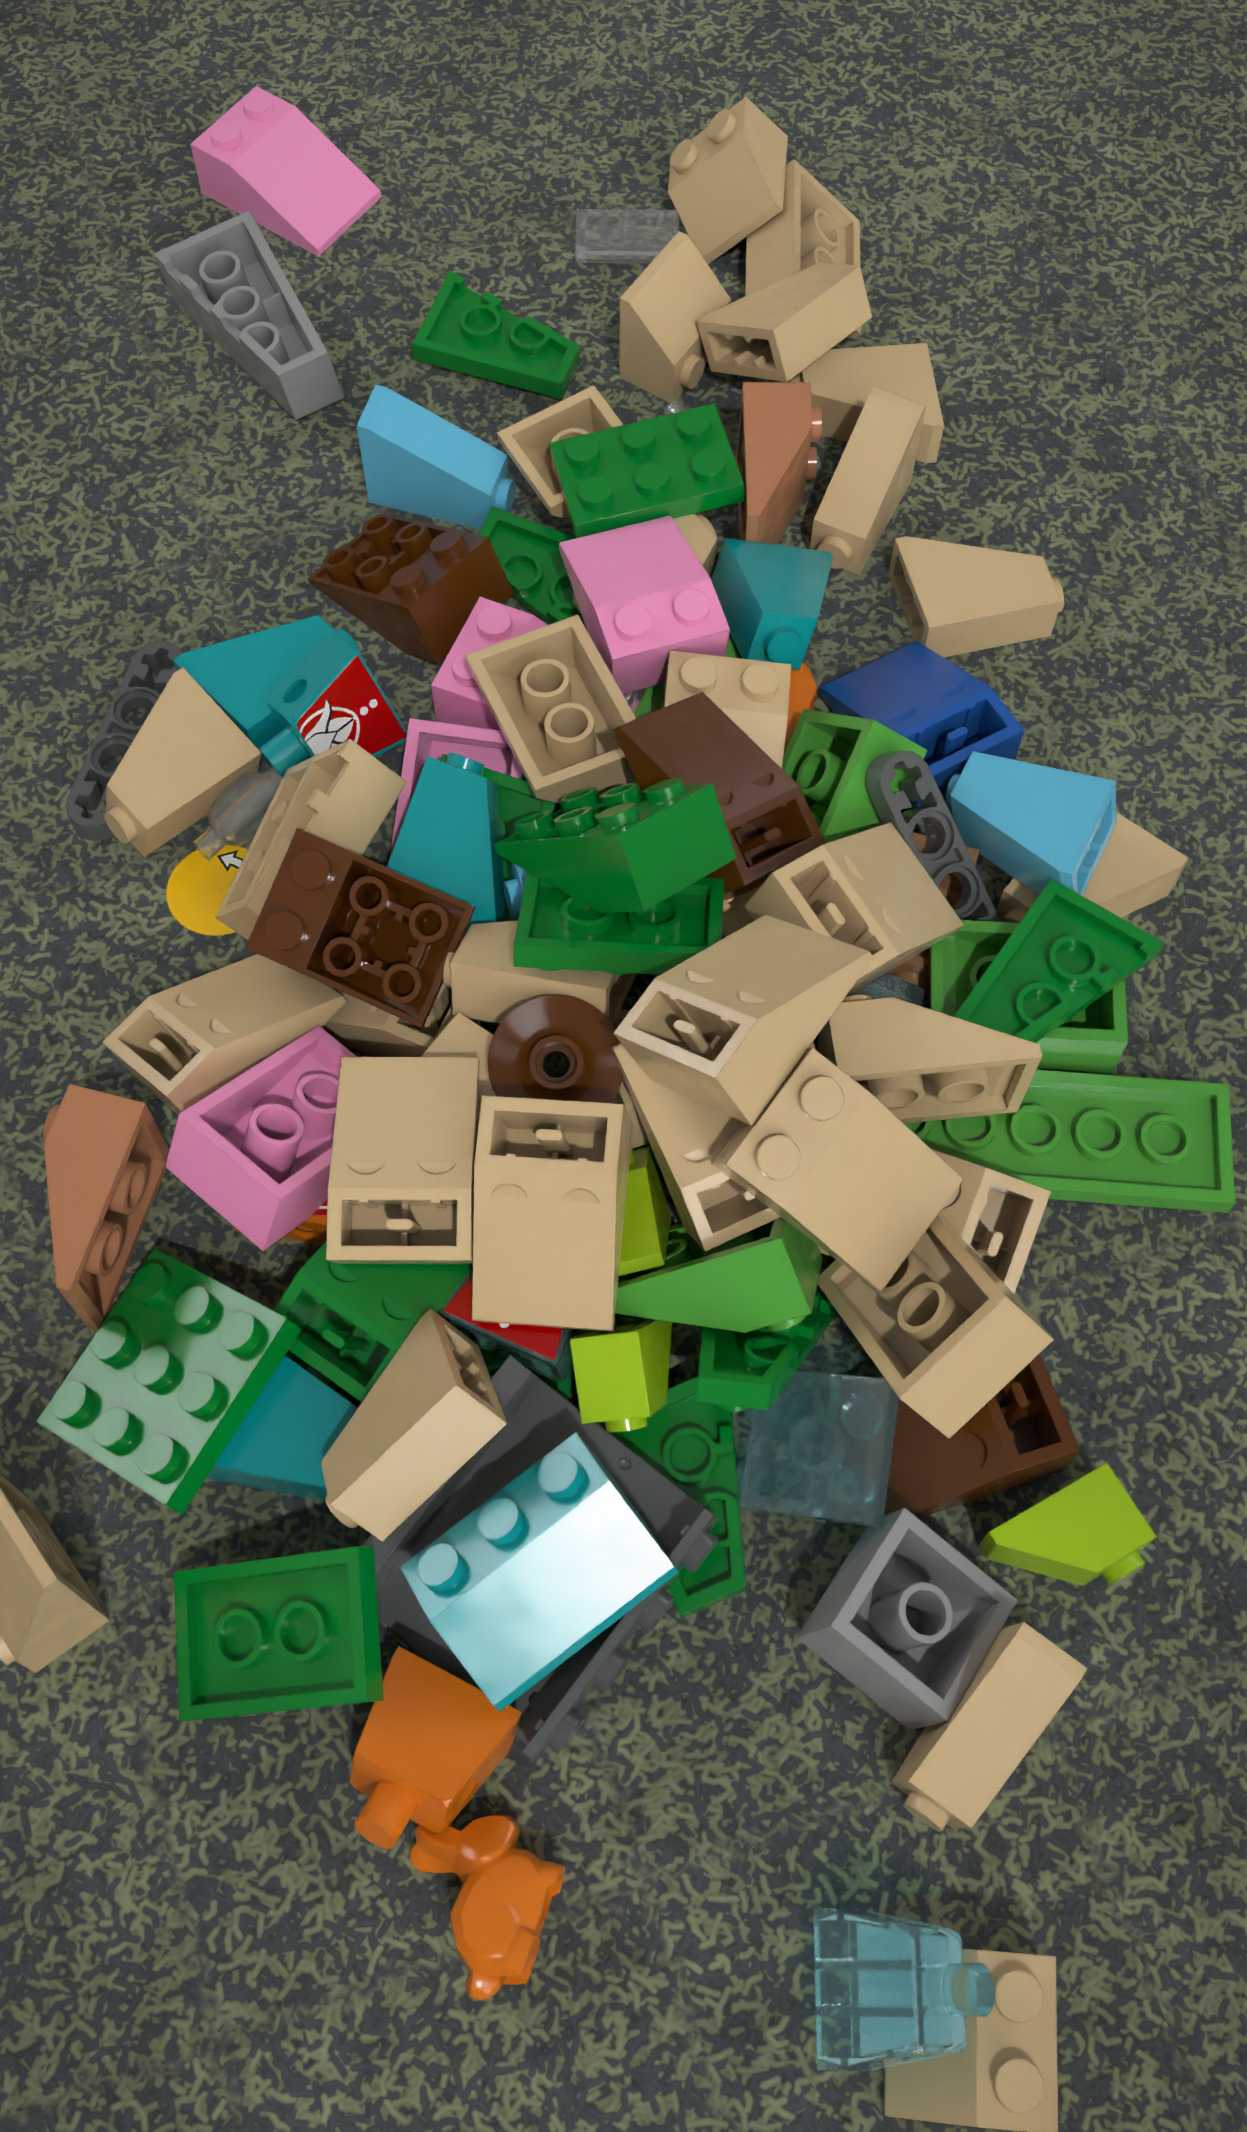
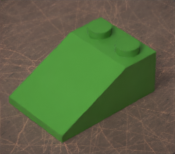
[769,709,927,876]
[929,920,1128,1075]
[615,1217,823,1333]

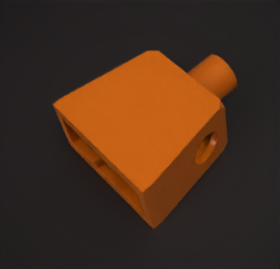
[350,1646,522,1849]

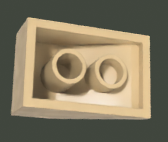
[662,650,791,768]
[816,995,1042,1124]
[712,1048,963,1292]
[818,1213,1054,1439]
[0,1474,110,1673]

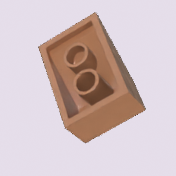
[737,382,822,545]
[43,1084,170,1332]

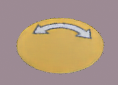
[166,844,248,936]

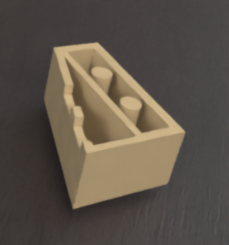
[215,739,407,940]

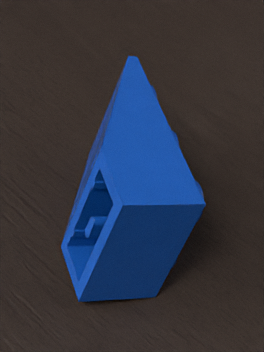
[819,641,1025,810]

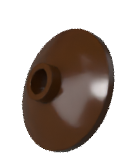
[488,995,623,1103]

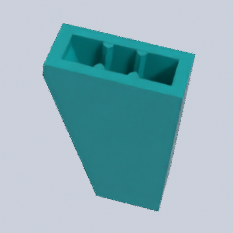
[711,538,833,670]
[173,615,361,760]
[387,752,507,934]
[206,1355,358,1502]

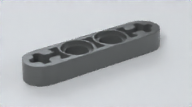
[65,641,182,841]
[866,751,1001,922]

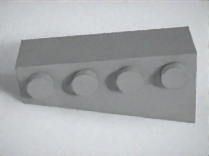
[153,211,344,420]

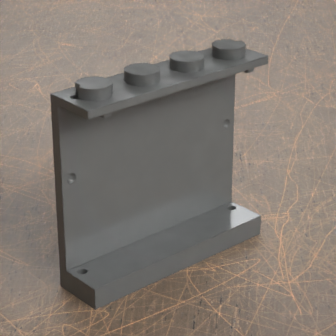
[362,1355,719,1759]

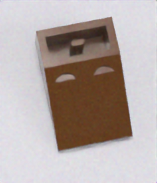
[308,512,514,664]
[613,692,826,894]
[245,828,476,1028]
[821,1354,1080,1526]

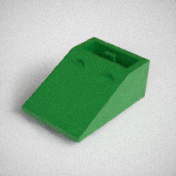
[493,778,737,913]
[273,1241,473,1402]

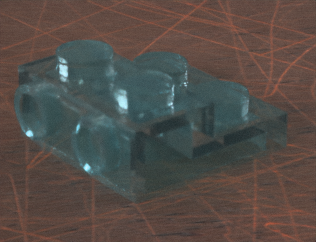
[737,1371,899,1528]

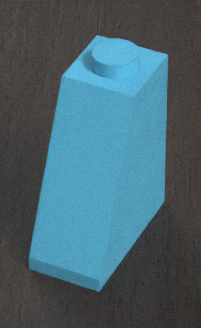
[356,384,516,529]
[945,751,1117,896]

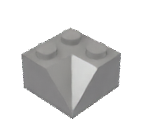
[796,1507,1018,1730]

